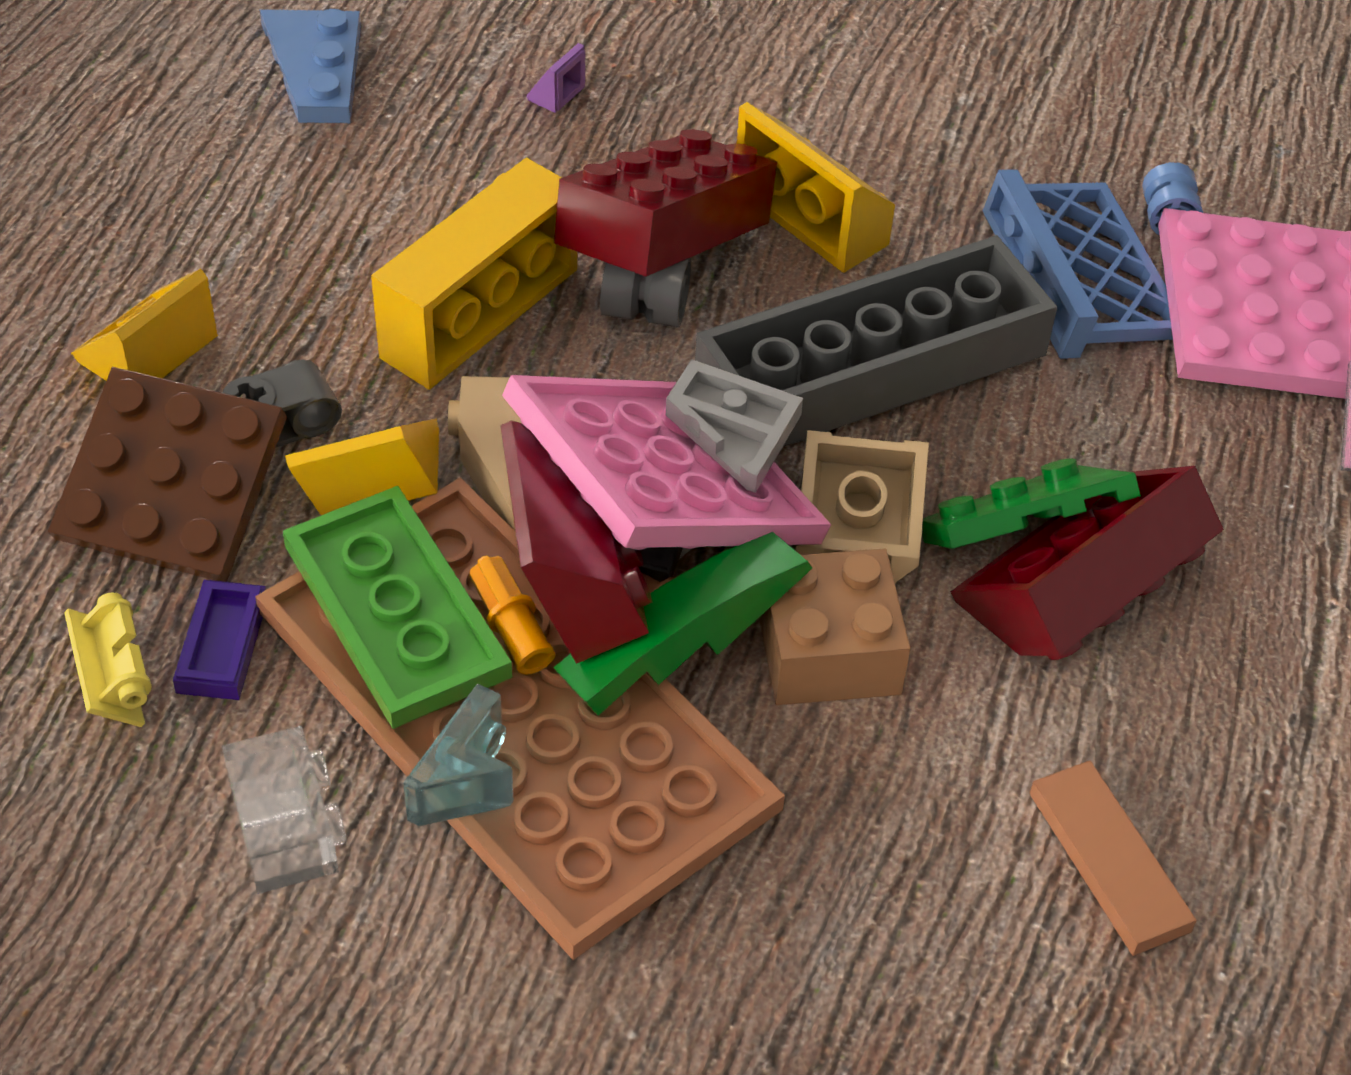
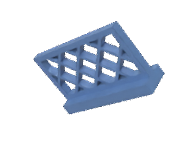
[983,170,1173,359]

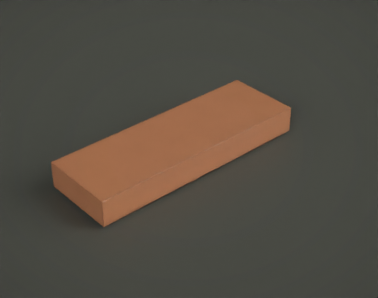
[1030,760,1197,956]

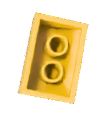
[737,102,895,273]

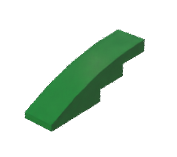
[553,532,813,716]

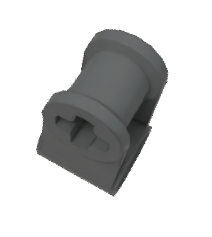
[222,359,342,447]

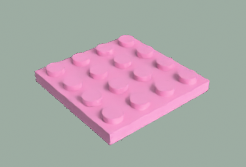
[1158,208,1351,399]
[502,375,831,550]

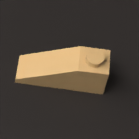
[448,376,521,530]

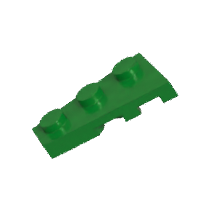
[922,458,1141,549]

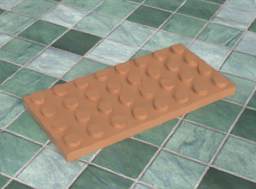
[255,477,785,960]

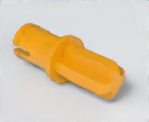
[470,555,556,675]

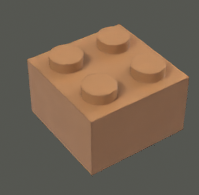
[759,548,910,705]

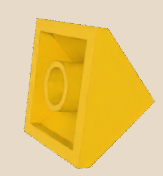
[71,268,218,381]
[285,418,439,515]

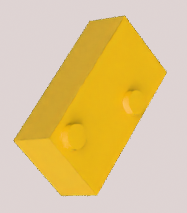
[371,157,578,390]

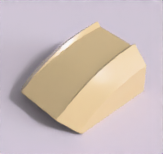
[795,430,929,583]

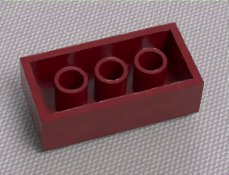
[554,129,778,277]

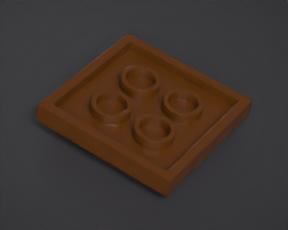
[48,366,287,582]

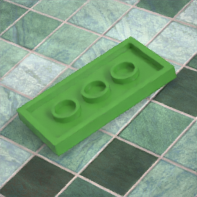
[283,486,512,729]

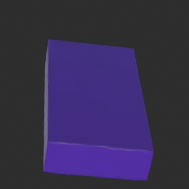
[173,580,266,700]

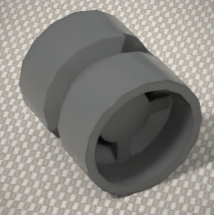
[600,257,692,327]

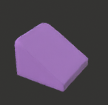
[527,43,585,113]

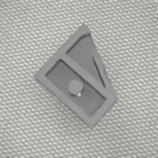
[666,359,803,493]

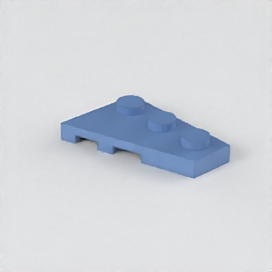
[260,9,361,123]

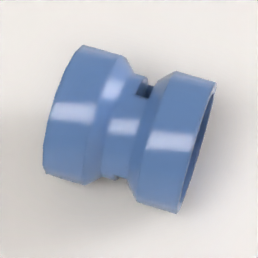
[1142,162,1203,235]

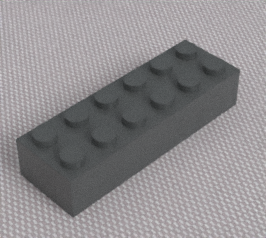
[695,235,1057,447]

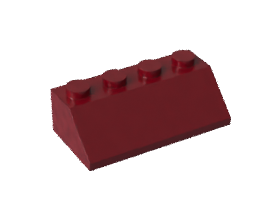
[500,420,652,664]
[950,466,1224,660]

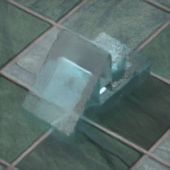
[403,683,514,826]

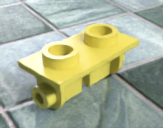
[64,592,152,727]

